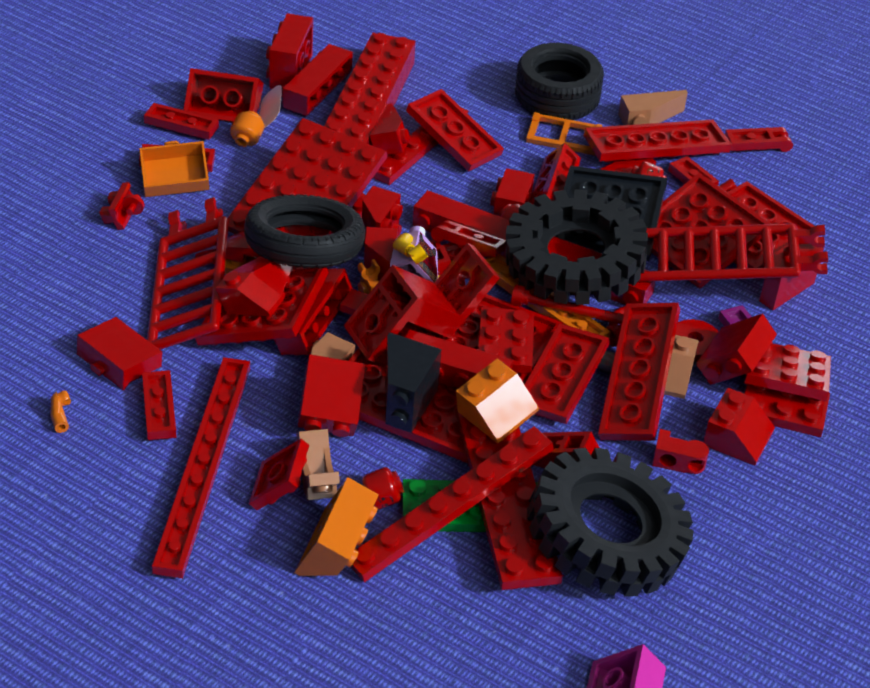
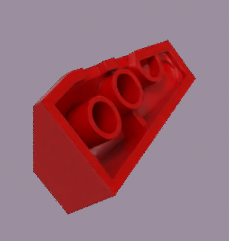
[215,256,296,317]

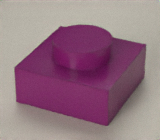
[718,305,752,326]

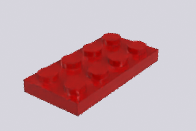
[406,89,504,172]
[524,323,609,424]

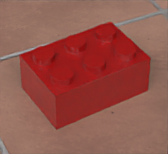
[266,13,313,89]

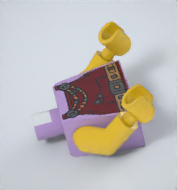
[390,226,440,283]

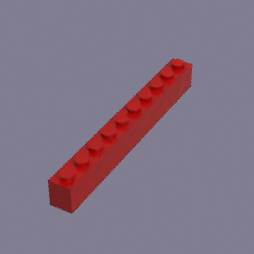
[412,190,655,305]

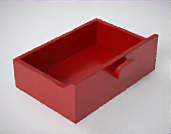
[759,244,824,310]
[77,317,162,390]

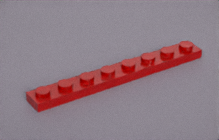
[351,426,554,582]

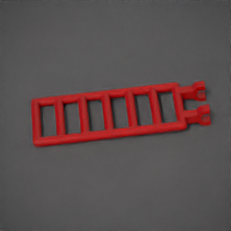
[147,197,229,350]
[638,224,828,282]

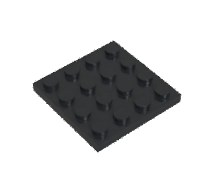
[555,166,667,262]

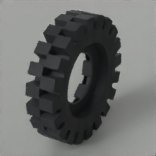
[506,189,648,305]
[527,448,694,596]

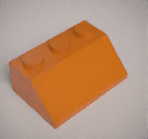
[294,477,379,576]

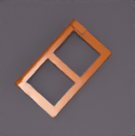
[526,112,603,156]

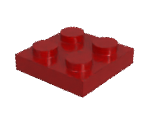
[249,438,309,510]

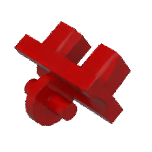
[99,182,145,230]

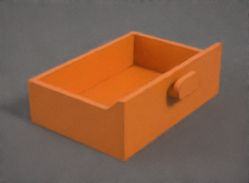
[139,141,210,197]

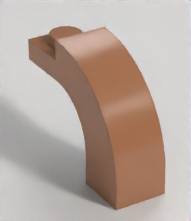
[296,429,340,500]

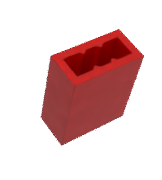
[696,313,777,385]
[297,354,365,437]

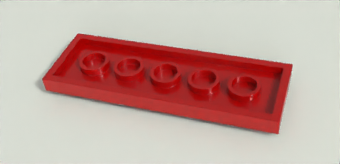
[583,119,732,162]
[598,303,680,441]

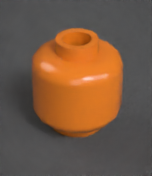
[230,111,265,147]

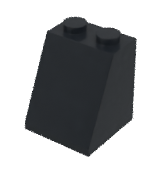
[385,332,442,433]

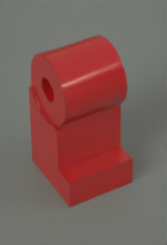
[652,429,709,474]

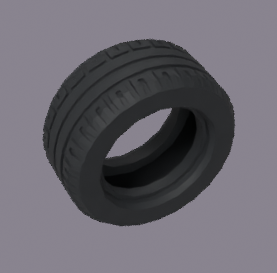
[515,43,604,120]

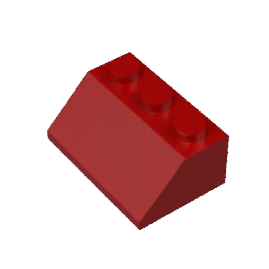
[183,68,264,122]

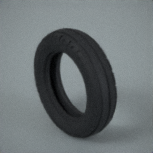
[244,194,365,268]

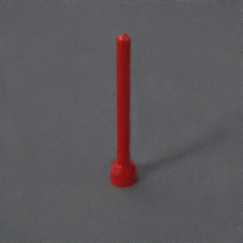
[511,284,624,325]

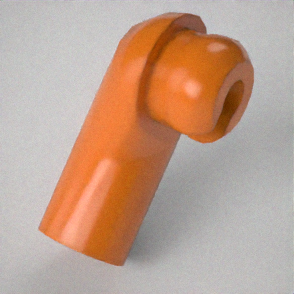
[50,390,71,433]

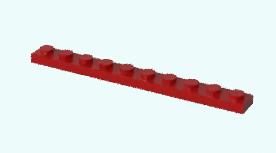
[152,357,250,579]

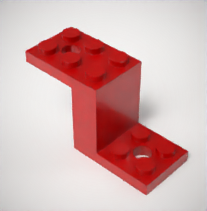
[343,243,500,362]

